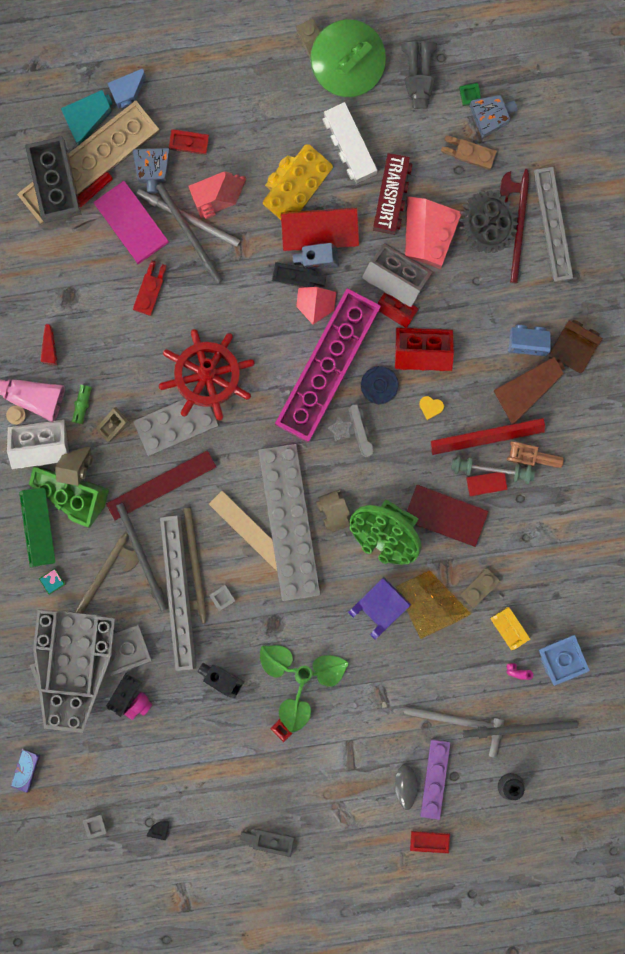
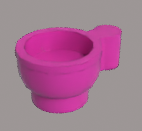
[124,692,152,720]

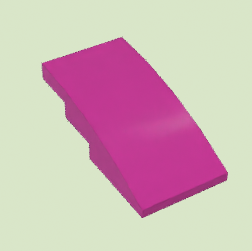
[93,181,169,264]

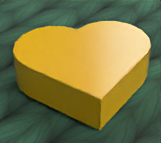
[419,396,444,420]

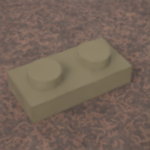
[460,568,501,609]

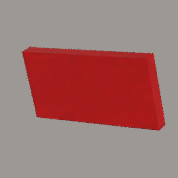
[281,207,359,251]

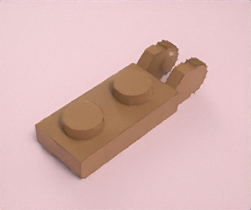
[441,136,497,170]

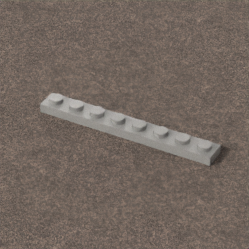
[160,516,196,671]

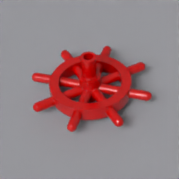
[159,329,255,421]

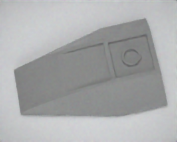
[33,610,115,733]

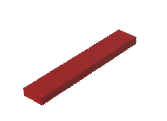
[431,418,545,455]

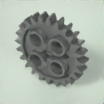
[459,191,518,253]

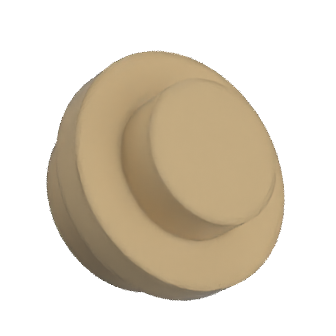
[6,406,26,425]

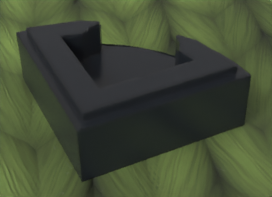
[147,820,170,840]

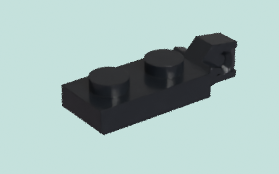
[272,262,326,288]

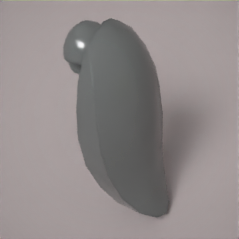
[395,765,418,810]

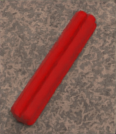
[78,172,113,208]

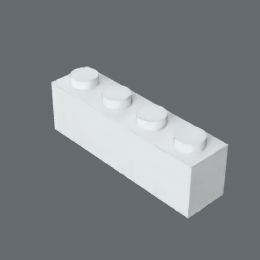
[322,102,377,184]

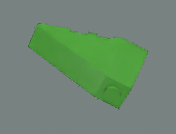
[29,466,109,528]

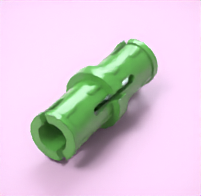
[71,385,92,425]

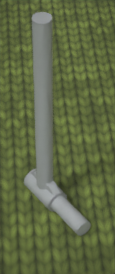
[404,707,505,758]

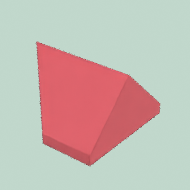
[296,287,336,324]

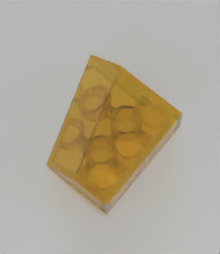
[395,570,471,639]

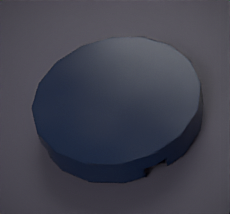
[361,366,399,405]

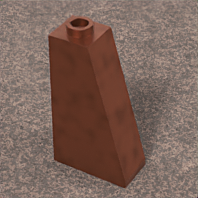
[493,357,565,424]

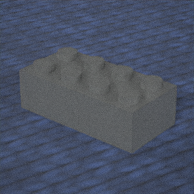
[25,136,82,223]

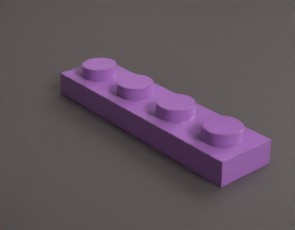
[420,739,450,820]

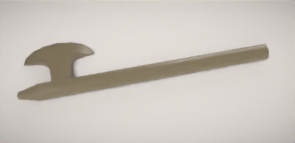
[183,508,207,624]
[75,532,139,613]

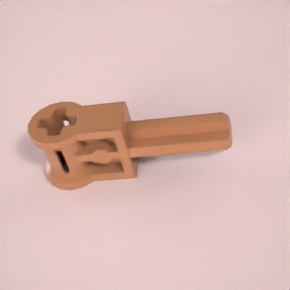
[507,441,564,468]

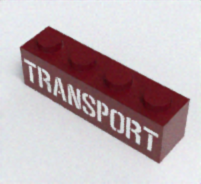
[373,153,413,235]

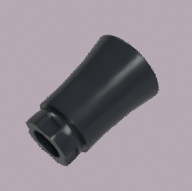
[498,773,525,800]

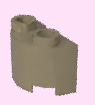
[316,489,351,533]

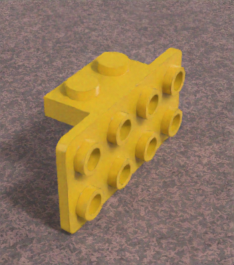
[263,144,333,220]

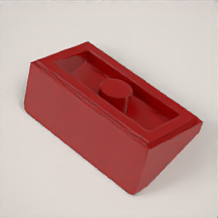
[377,292,419,328]

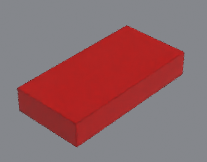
[466,472,508,497]
[410,831,450,854]

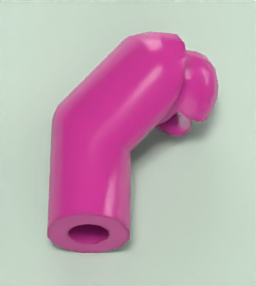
[506,663,533,680]

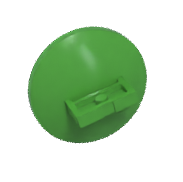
[311,19,386,97]
[350,499,422,565]

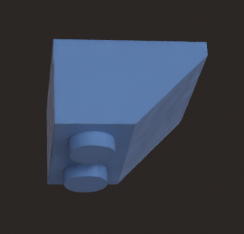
[508,325,551,357]

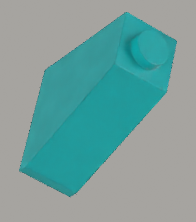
[61,90,113,145]

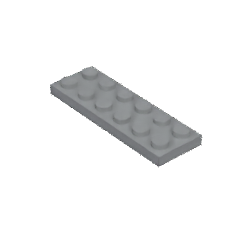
[30,625,152,690]

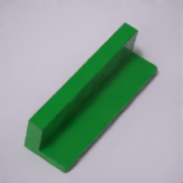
[19,488,55,568]

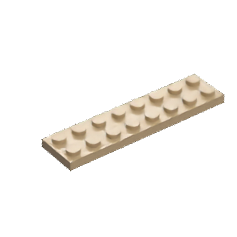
[17,100,160,225]

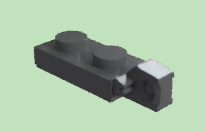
[240,829,295,857]

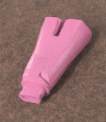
[0,379,65,422]

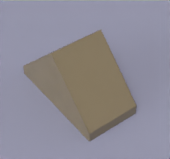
[96,407,131,443]

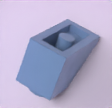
[108,68,146,109]

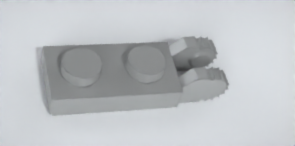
[348,404,374,458]

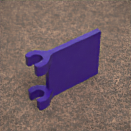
[348,577,411,640]

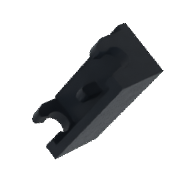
[106,673,142,717]

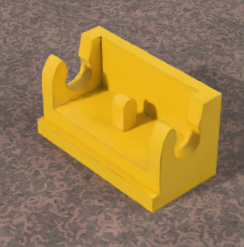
[490,607,530,651]

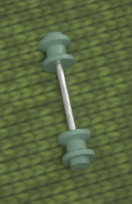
[451,455,535,484]

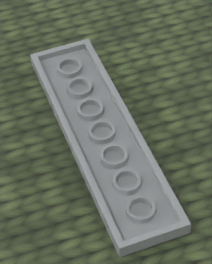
[258,444,320,602]

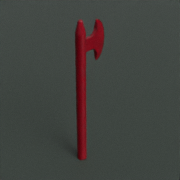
[500,169,529,284]

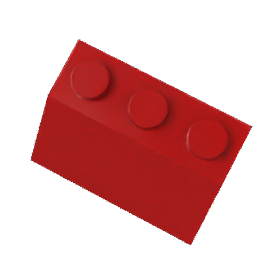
[395,328,454,371]

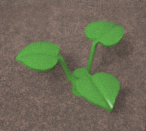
[260,645,348,733]

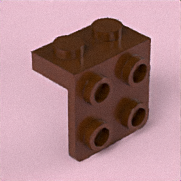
[549,320,603,373]

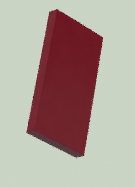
[407,485,489,547]

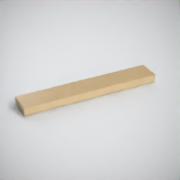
[209,491,277,571]

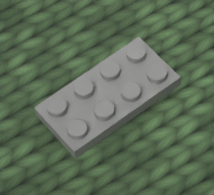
[133,391,218,457]

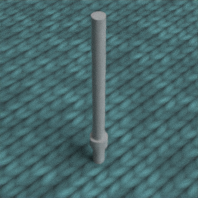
[136,188,241,247]

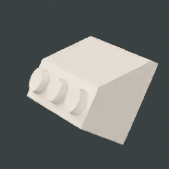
[7,419,69,469]

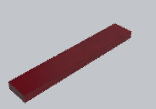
[106,450,217,521]

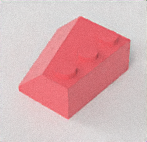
[188,171,246,219]
[405,196,461,269]

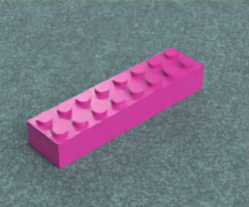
[275,288,381,443]

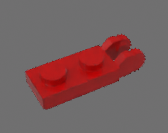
[133,260,167,316]

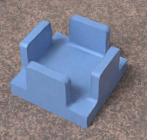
[538,635,590,686]

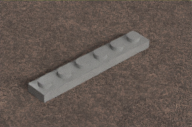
[533,167,573,282]

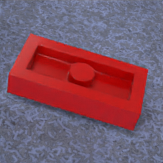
[169,129,209,155]

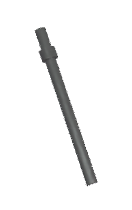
[156,183,223,284]
[116,503,168,612]
[463,720,578,739]

